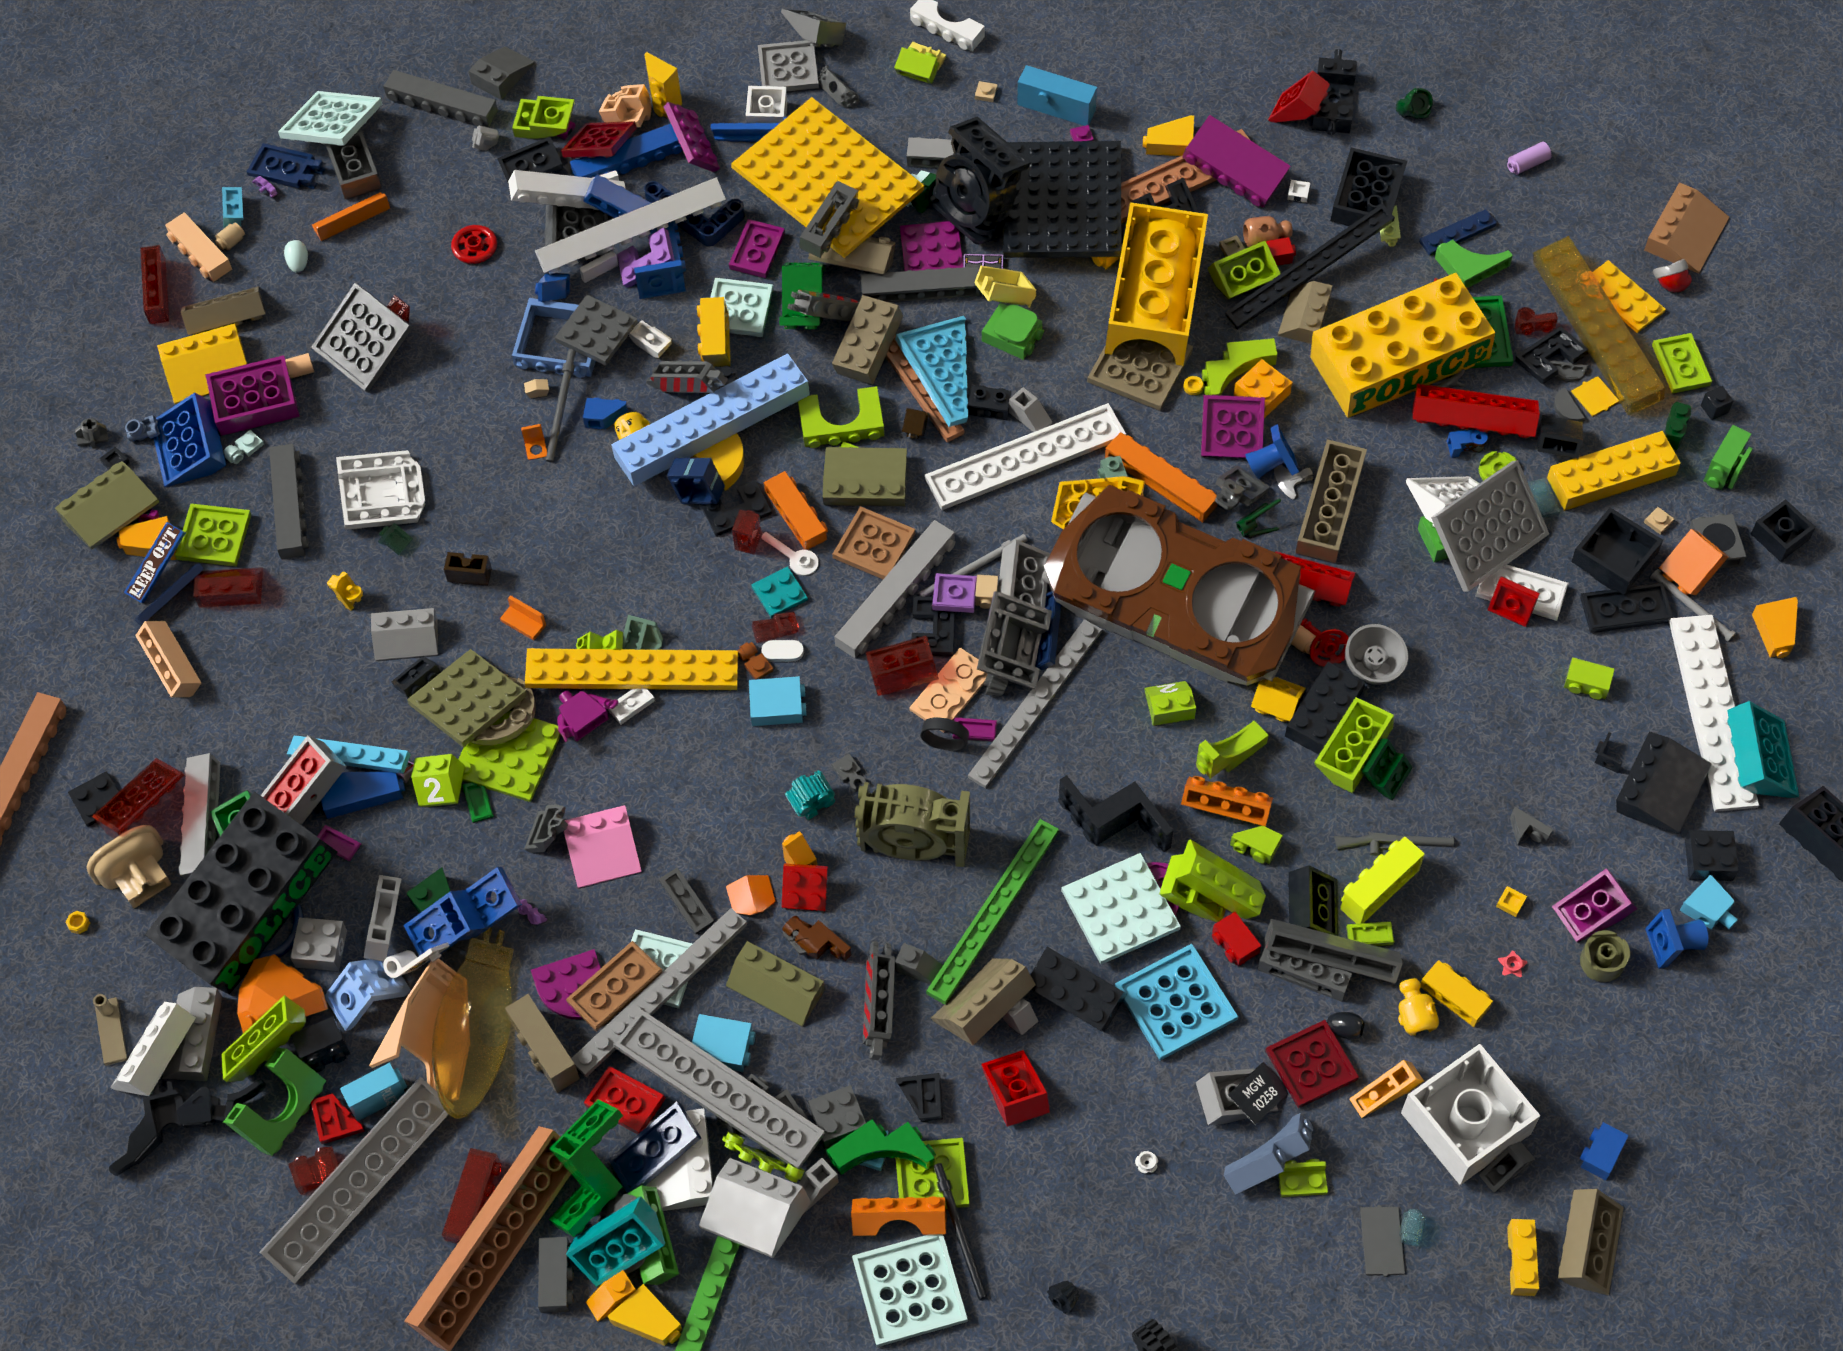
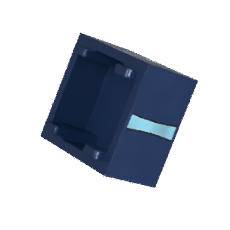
[667,458,725,504]

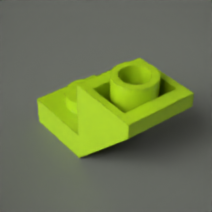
[576,629,623,650]

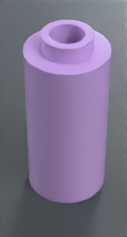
[1507,142,1551,175]

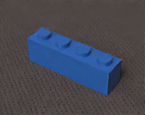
[583,175,657,236]

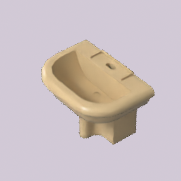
[87,825,171,908]

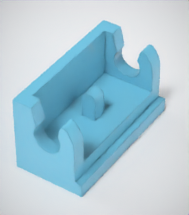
[222,187,243,228]

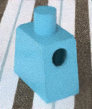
[1680,875,1738,930]

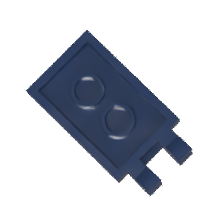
[246,143,325,189]

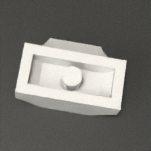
[629,320,672,358]

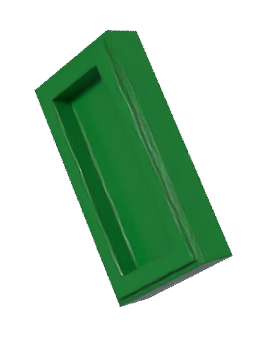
[462,782,494,823]

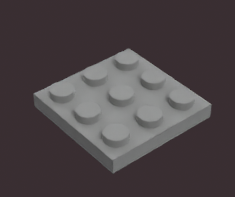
[758,40,819,91]

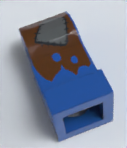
[1447,429,1488,458]

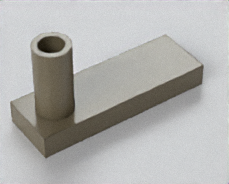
[93,994,128,1066]

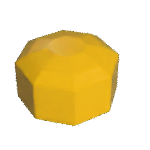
[66,911,90,934]

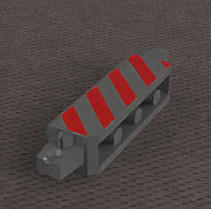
[788,289,859,322]
[646,361,728,393]
[863,941,895,1060]

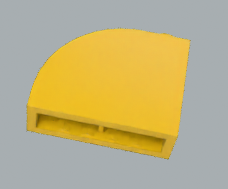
[690,433,744,491]

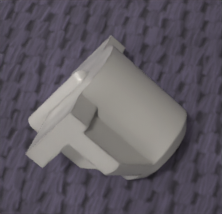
[472,125,499,151]

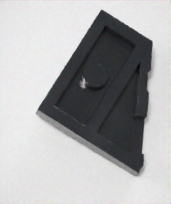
[896,1073,943,1122]

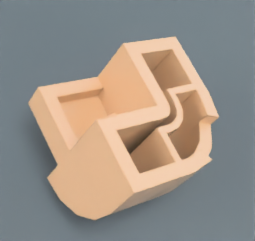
[599,84,652,127]

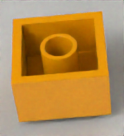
[1234,359,1292,418]

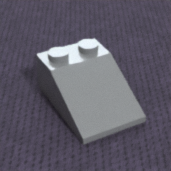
[1196,1069,1278,1125]

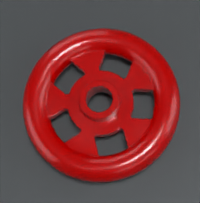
[451,225,497,264]

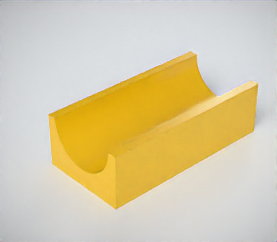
[1104,202,1208,366]

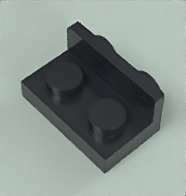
[391,656,441,699]

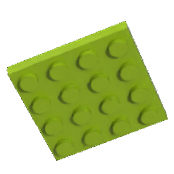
[458,711,561,802]

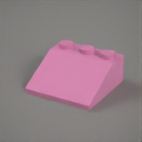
[564,805,642,888]

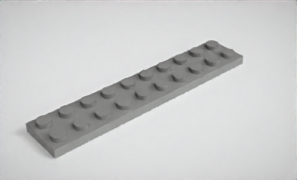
[614,1009,825,1169]
[259,1077,454,1284]

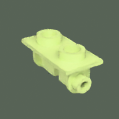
[1380,205,1401,247]

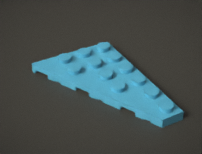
[895,316,968,427]

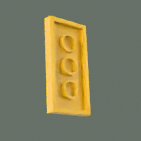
[1580,260,1666,333]

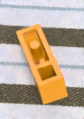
[1350,1060,1424,1118]

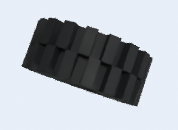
[1132,1319,1180,1351]

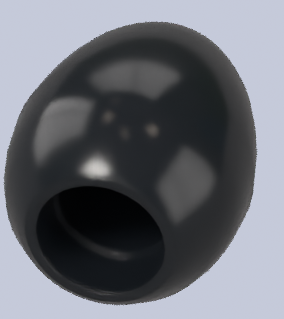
[1327,1012,1365,1039]

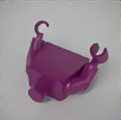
[557,690,619,742]

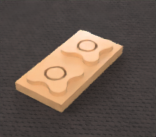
[910,648,988,733]

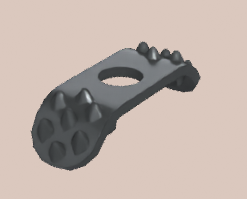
[818,65,860,108]

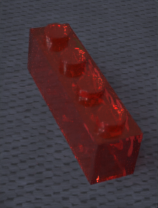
[140,245,169,324]
[442,1148,502,1244]

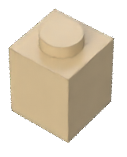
[975,575,998,609]

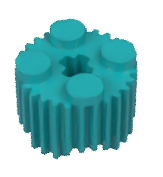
[785,770,836,820]

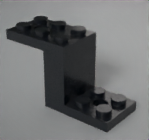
[1058,775,1173,852]

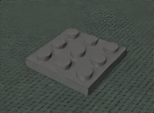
[555,295,638,366]

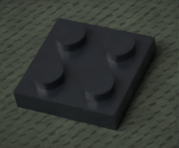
[68,771,126,827]

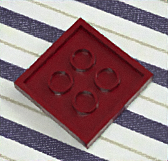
[561,121,637,159]
[1265,1020,1359,1109]

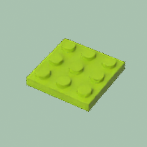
[175,504,252,567]
[896,1138,969,1209]

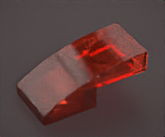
[752,612,799,643]

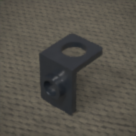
[1595,732,1622,773]

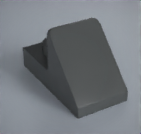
[1510,807,1553,846]

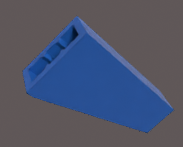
[321,772,406,819]

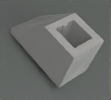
[1009,387,1052,432]
[1002,998,1039,1035]

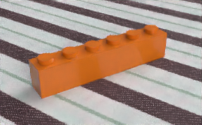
[1105,432,1218,523]

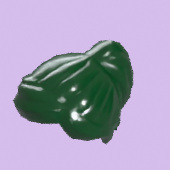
[1396,88,1433,119]

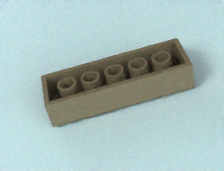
[1295,439,1367,563]

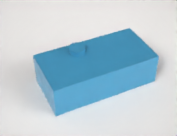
[1017,65,1097,126]

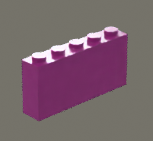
[1182,115,1291,208]

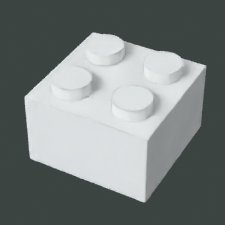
[746,86,788,123]

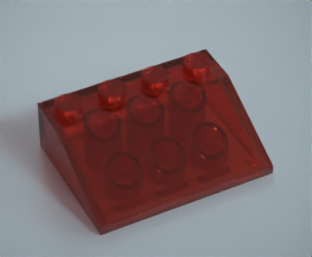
[92,758,185,839]

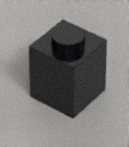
[1701,386,1734,420]

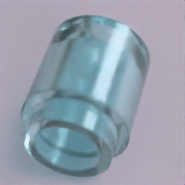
[1399,1209,1426,1246]

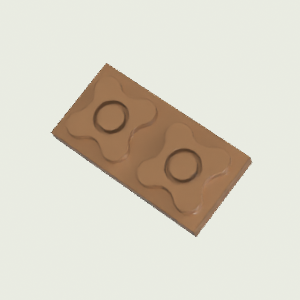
[566,941,663,1032]

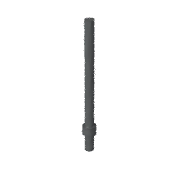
[546,349,576,462]

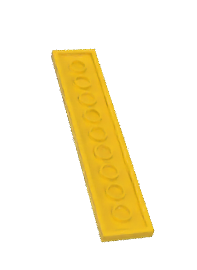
[525,648,738,690]

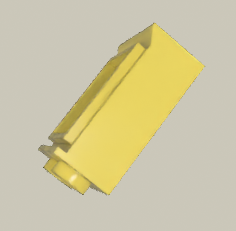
[975,266,1036,308]

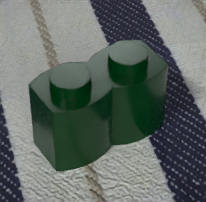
[1664,402,1691,450]

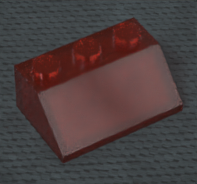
[194,567,263,607]
[866,636,939,696]

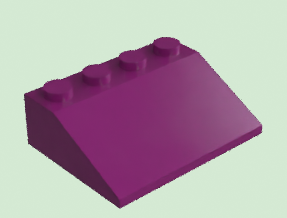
[205,355,300,436]

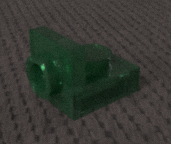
[378,523,413,555]

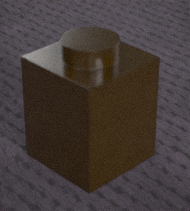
[902,408,929,439]

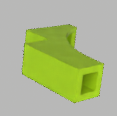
[1202,338,1277,396]
[1196,721,1268,779]

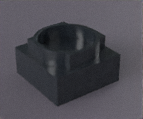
[1571,507,1663,595]

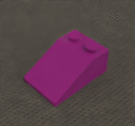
[1552,868,1637,943]

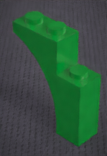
[827,1119,936,1175]

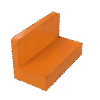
[500,595,546,640]

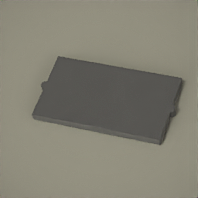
[1360,1205,1405,1277]

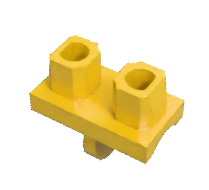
[327,572,363,611]

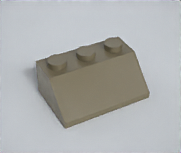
[1278,281,1332,344]

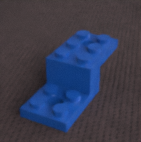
[404,867,522,963]

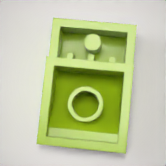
[512,96,575,139]
[1159,854,1226,922]

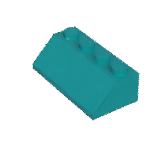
[566,1196,665,1287]

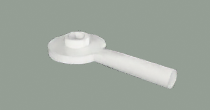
[761,532,818,576]

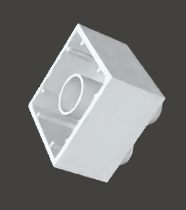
[1401,1044,1540,1185]

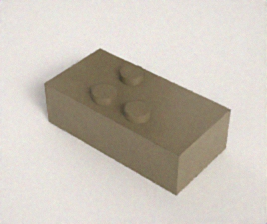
[505,994,580,1093]

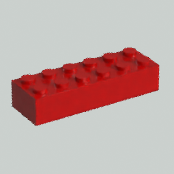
[1413,383,1540,438]

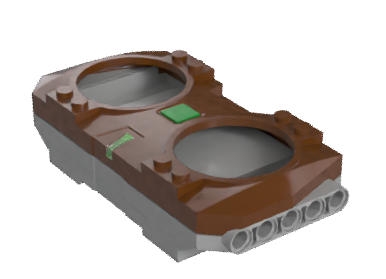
[1041,485,1315,685]

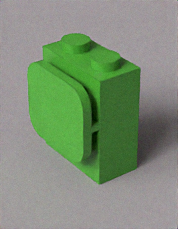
[982,302,1044,360]
[1703,425,1753,490]

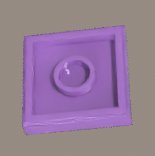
[932,573,977,613]

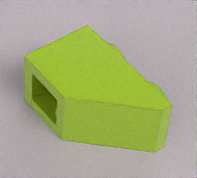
[1230,826,1282,864]

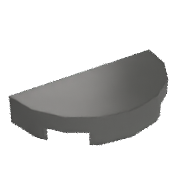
[1548,360,1588,382]
[1554,387,1585,422]

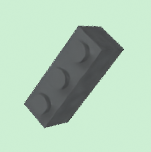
[538,1237,574,1313]

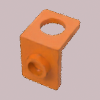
[521,424,547,460]

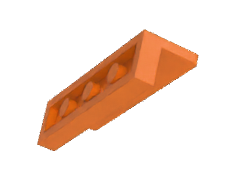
[312,192,390,241]

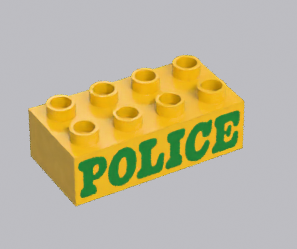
[1310,273,1495,418]

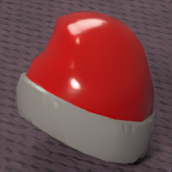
[1653,259,1692,293]

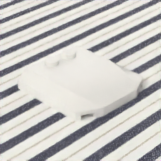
[336,450,425,530]

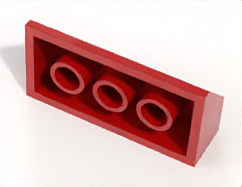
[1275,551,1356,607]

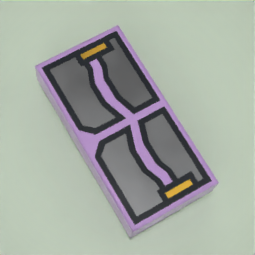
[964,254,1003,270]

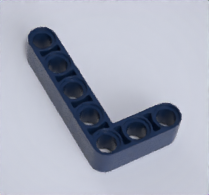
[644,181,745,246]

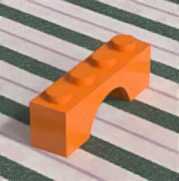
[851,1196,947,1236]

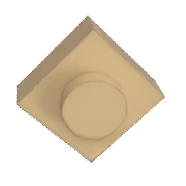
[975,81,997,102]
[1644,507,1674,535]

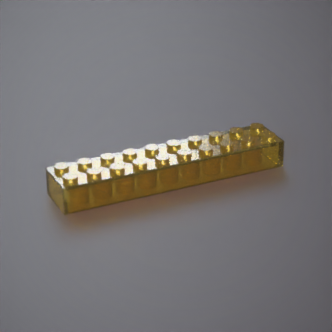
[1533,236,1665,415]

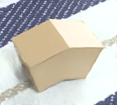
[524,379,549,398]

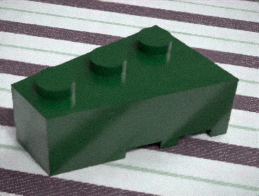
[407,867,456,949]

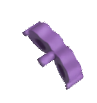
[252,176,278,198]
[518,899,547,924]

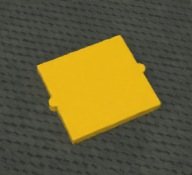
[1571,376,1619,417]

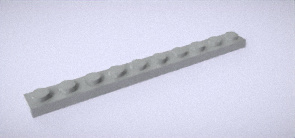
[968,619,1102,789]
[571,908,747,1077]

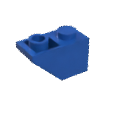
[535,272,570,302]
[583,398,628,429]

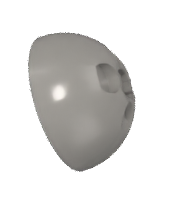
[1345,624,1408,685]

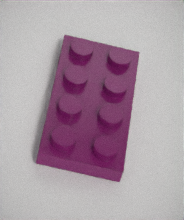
[664,102,720,172]

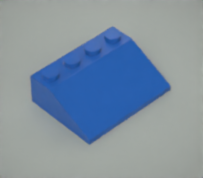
[153,392,226,487]

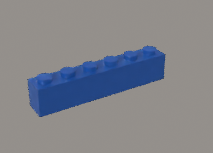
[570,123,683,178]

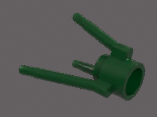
[1236,499,1281,538]

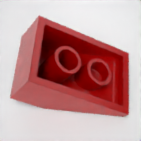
[1268,70,1330,122]
[981,1050,1050,1127]

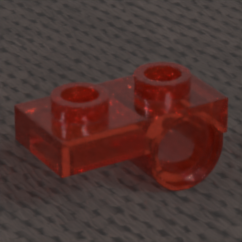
[1514,307,1558,335]

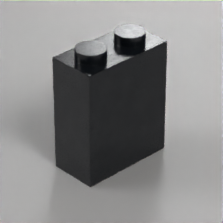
[1537,415,1583,459]

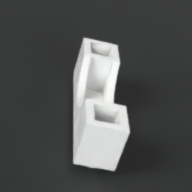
[910,0,985,52]

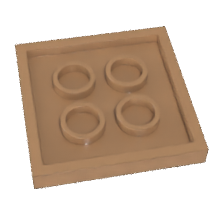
[832,506,915,579]

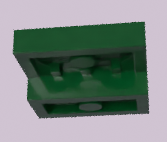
[1361,738,1413,800]

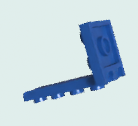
[711,117,787,142]
[634,221,686,299]

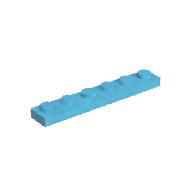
[287,735,411,774]

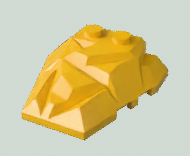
[1051,476,1145,529]

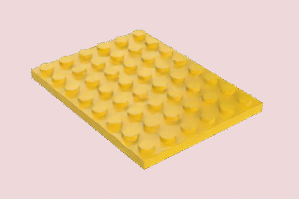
[731,97,924,258]

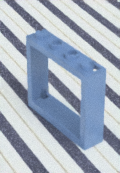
[512,298,596,378]

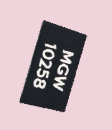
[1228,1062,1288,1125]

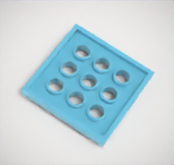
[1115,944,1238,1060]

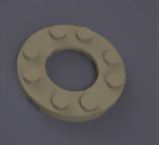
[471,673,536,746]

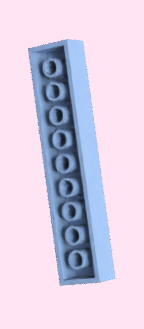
[611,354,810,486]

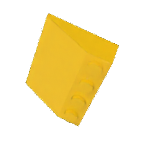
[157,323,247,404]

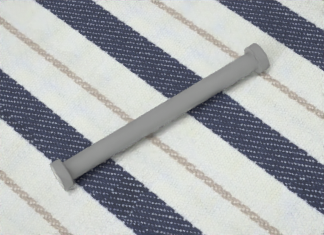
[1650,569,1736,642]

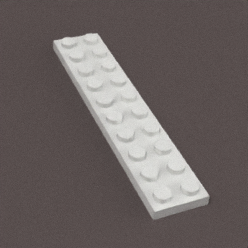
[925,403,1126,510]
[1669,615,1759,812]

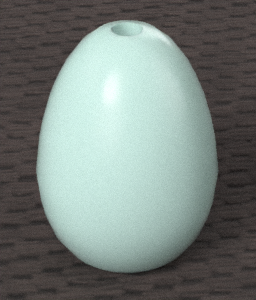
[284,240,308,273]

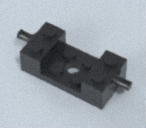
[1312,49,1357,135]

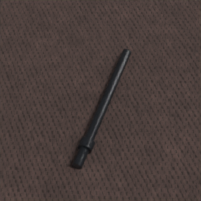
[933,1163,987,1299]

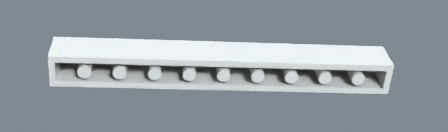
[535,177,725,274]

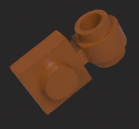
[737,642,774,680]

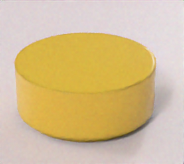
[1183,376,1204,395]

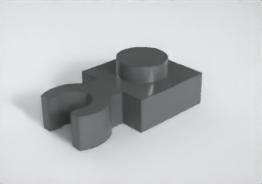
[831,754,866,792]

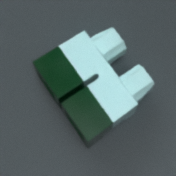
[906,170,936,213]

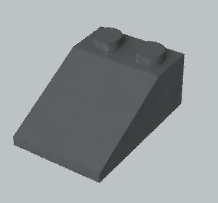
[781,9,846,48]
[469,46,535,100]

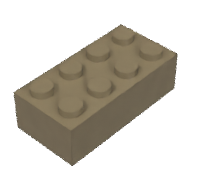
[832,295,903,385]

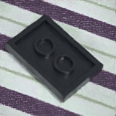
[497,137,564,184]

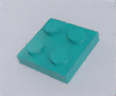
[751,566,808,619]

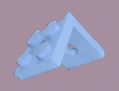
[324,959,411,1031]

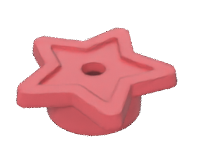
[1498,951,1527,977]

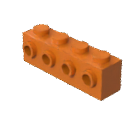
[1181,776,1273,826]

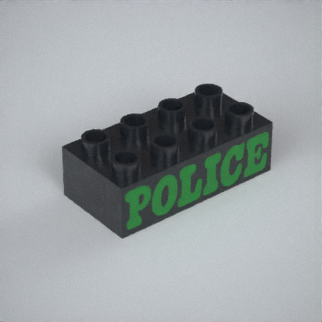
[145,791,338,994]

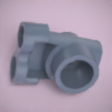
[125,415,160,442]

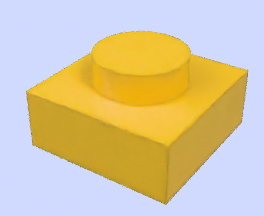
[1496,886,1527,917]

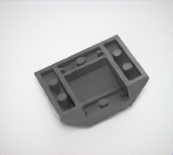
[977,591,1052,689]

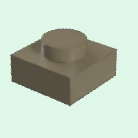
[1219,235,1245,257]

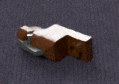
[782,916,852,961]

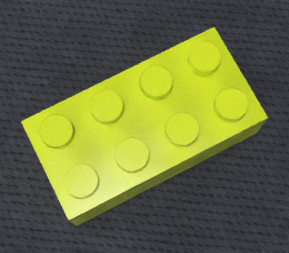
[1340,837,1425,924]

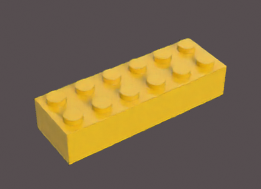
[1547,431,1681,511]

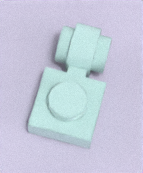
[224,430,264,464]

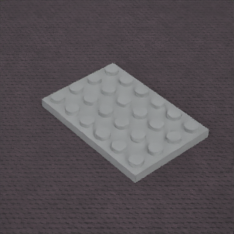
[1431,460,1549,592]

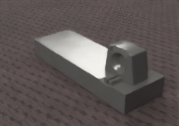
[659,868,714,934]

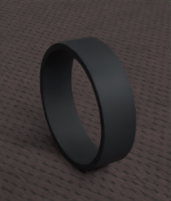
[920,717,969,752]

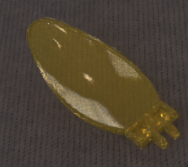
[432,927,514,1119]

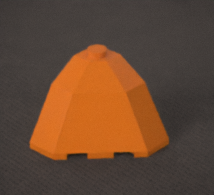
[237,954,328,1033]

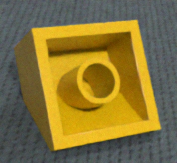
[1251,677,1306,722]

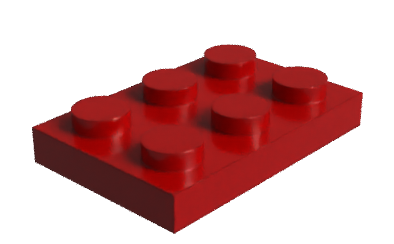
[584,1066,666,1134]

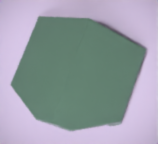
[623,615,663,650]

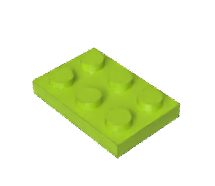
[1652,333,1712,394]

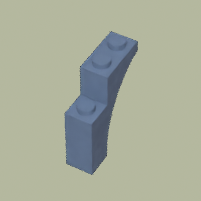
[1224,1113,1313,1195]

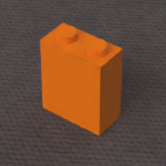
[1659,529,1729,595]

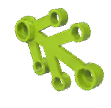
[722,1132,805,1183]

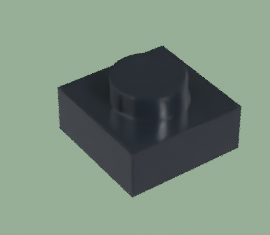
[99,447,130,470]

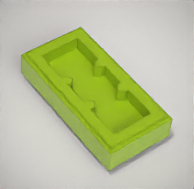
[1346,922,1394,946]

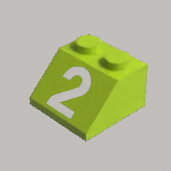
[1144,681,1196,726]
[411,754,465,807]

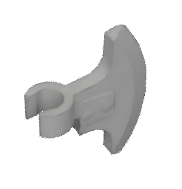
[1274,464,1314,499]

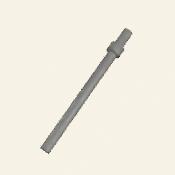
[918,534,1028,597]

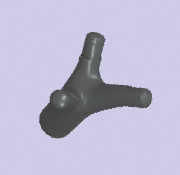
[1438,369,1465,388]

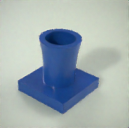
[1245,424,1299,479]
[1645,909,1708,969]

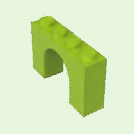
[798,386,884,448]

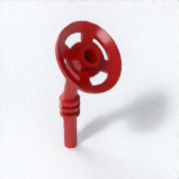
[1300,618,1349,667]

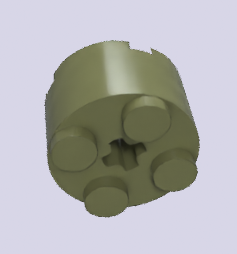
[1580,930,1630,982]

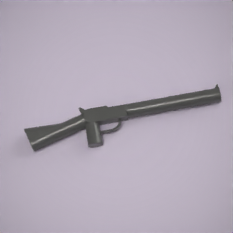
[1334,831,1454,855]

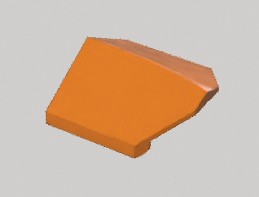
[726,875,776,916]

